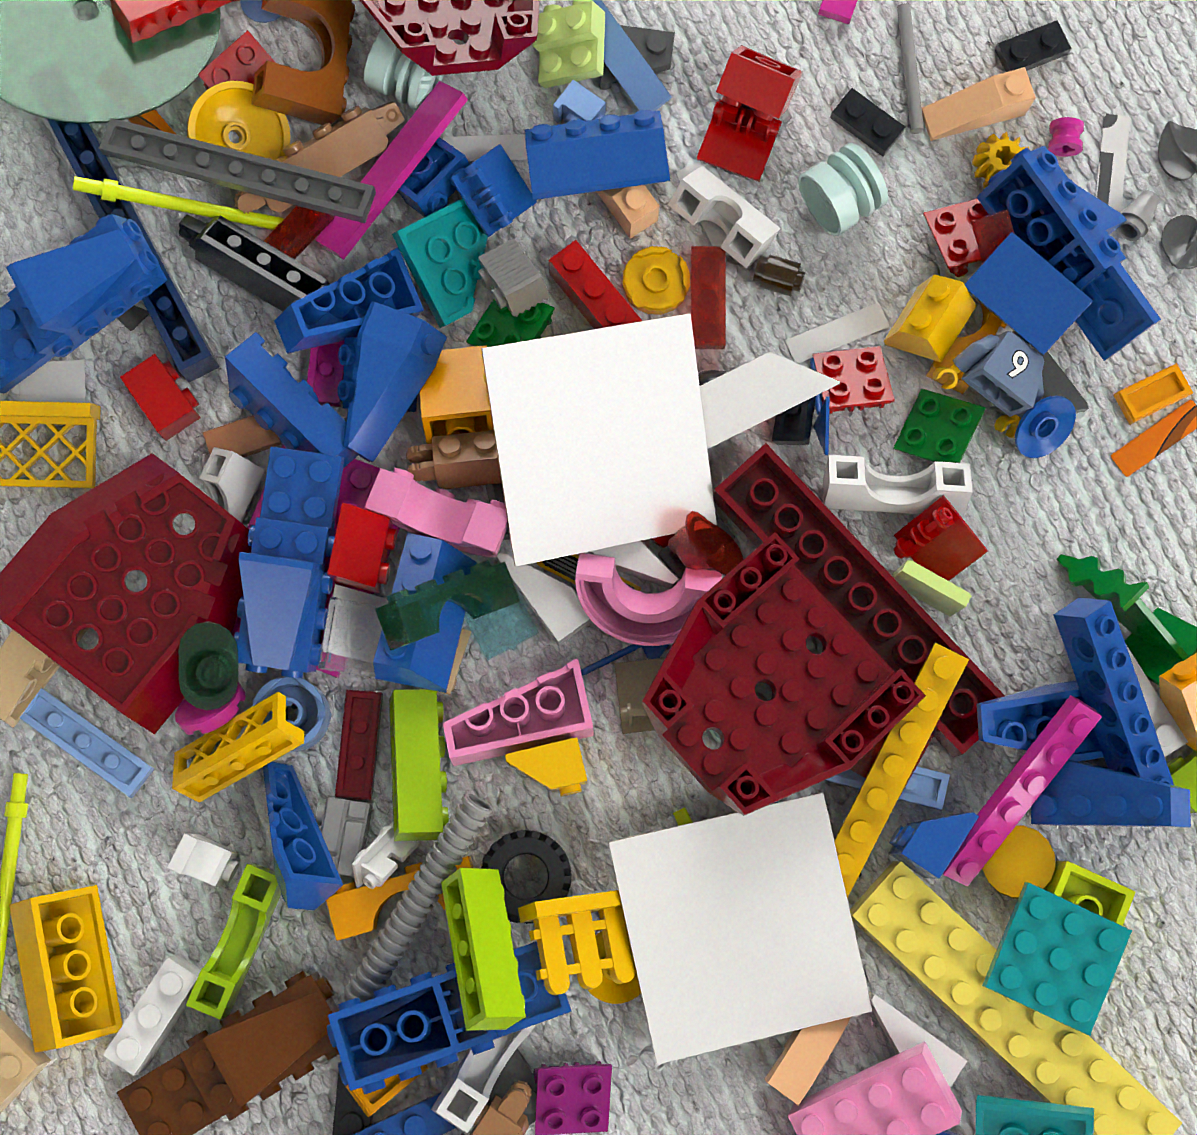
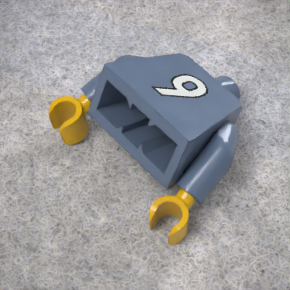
[932,331,1045,438]

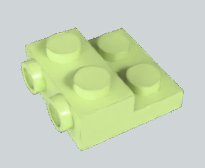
[532,0,605,88]

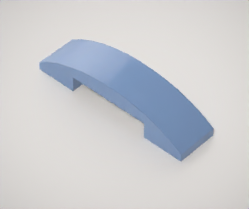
[592,0,672,111]

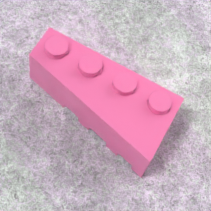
[443,658,594,766]

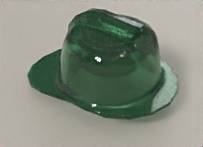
[179,622,239,710]

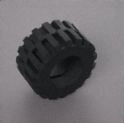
[481,830,572,924]

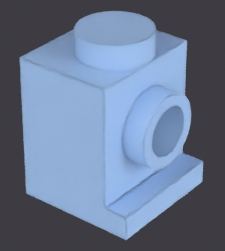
[553,80,606,124]

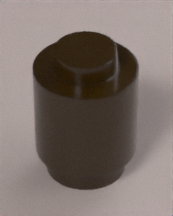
[753,254,806,297]

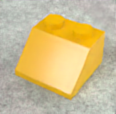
[883,274,976,363]
[505,737,587,797]

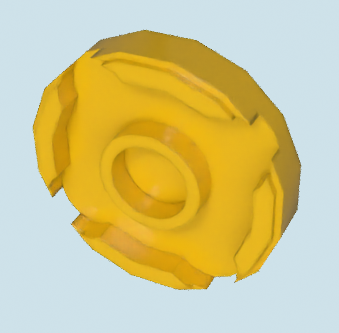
[622,246,690,315]
[982,825,1056,899]

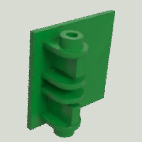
[466,299,555,347]
[893,388,986,463]

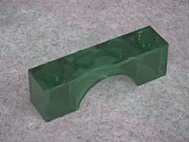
[375,560,520,651]

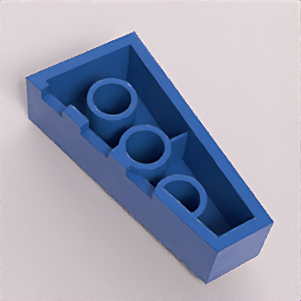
[274,247,424,354]
[225,332,358,468]
[1031,760,1191,828]

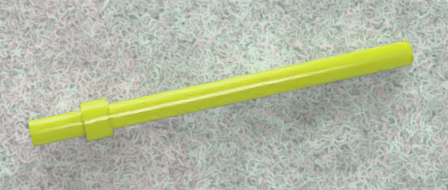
[72,176,286,232]
[0,773,28,990]

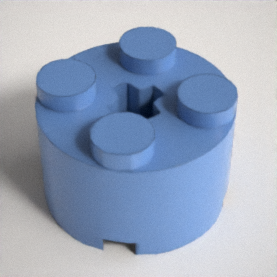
[252,677,332,752]

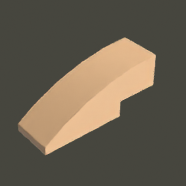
[765,1017,851,1106]

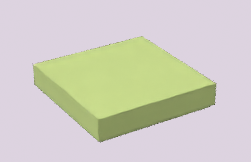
[892,560,972,617]

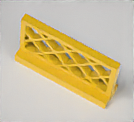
[0,401,101,488]

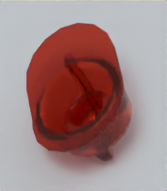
[668,511,744,576]

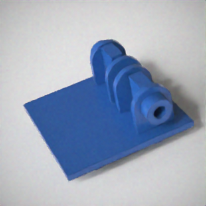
[450,144,537,237]

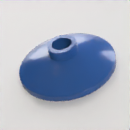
[1015,395,1076,458]

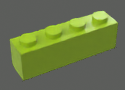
[389,689,449,841]
[441,868,526,1031]

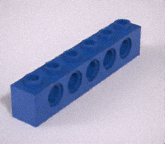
[1053,598,1174,785]

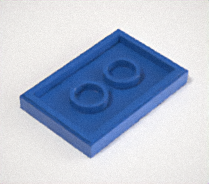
[965,232,1093,356]

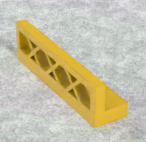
[172,692,304,803]

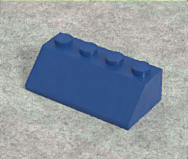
[525,110,670,200]
[373,533,477,693]

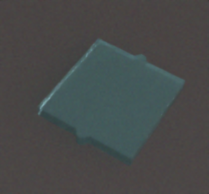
[465,579,539,660]

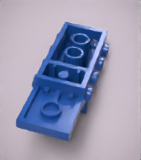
[977,146,1161,361]
[0,214,167,394]
[232,447,344,678]
[327,941,572,1095]

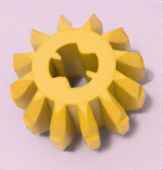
[972,132,1029,188]

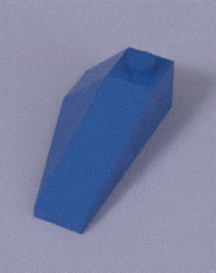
[344,302,447,462]
[977,680,1104,762]
[263,762,343,911]

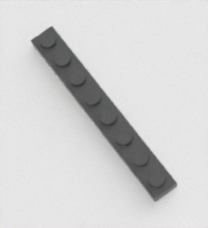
[99,118,376,223]

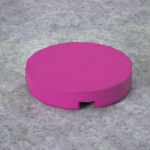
[175,677,246,735]

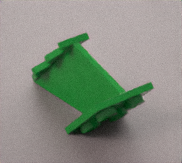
[1057,554,1197,685]

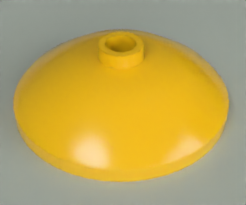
[187,81,290,160]

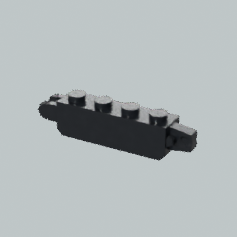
[178,214,330,312]

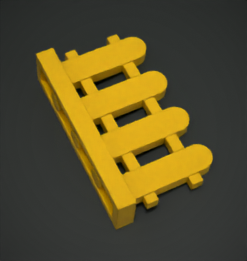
[518,890,635,995]

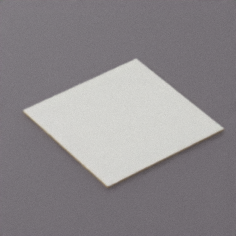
[481,313,717,567]
[608,792,872,1065]

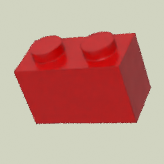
[120,354,201,441]

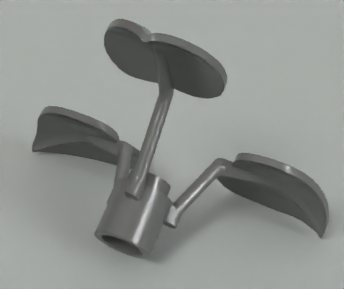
[1158,121,1197,269]

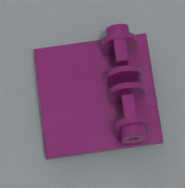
[534,1061,612,1135]

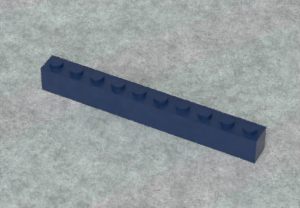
[26,64,220,383]

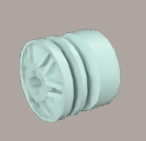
[364,29,444,110]
[798,143,888,236]

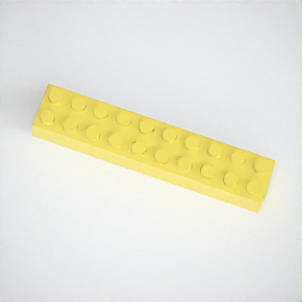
[850,861,1182,1135]

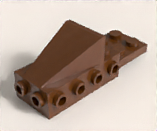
[116,970,339,1135]

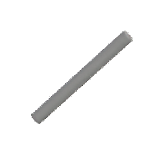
[897,3,924,134]

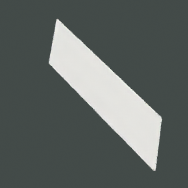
[700,352,840,449]

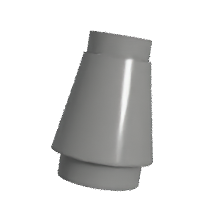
[1116,190,1160,241]

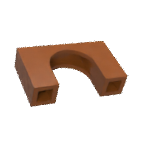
[252,0,355,125]

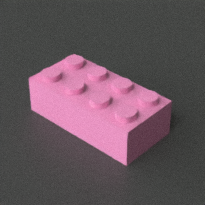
[788,1041,962,1135]

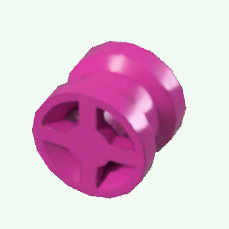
[1048,117,1084,157]

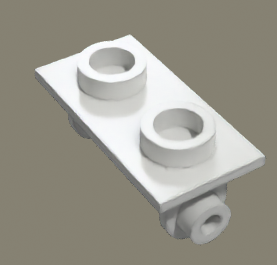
[352,822,419,889]

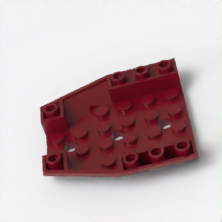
[360,0,540,76]
[0,453,252,734]
[641,532,926,816]

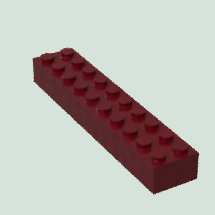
[713,443,1005,757]

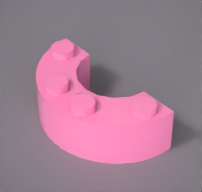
[364,468,508,558]
[575,553,722,646]

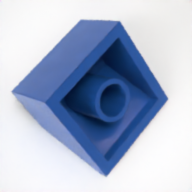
[888,812,979,879]

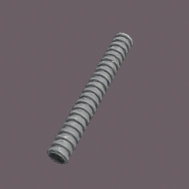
[338,794,492,1004]

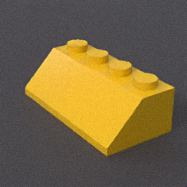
[9,885,123,1053]

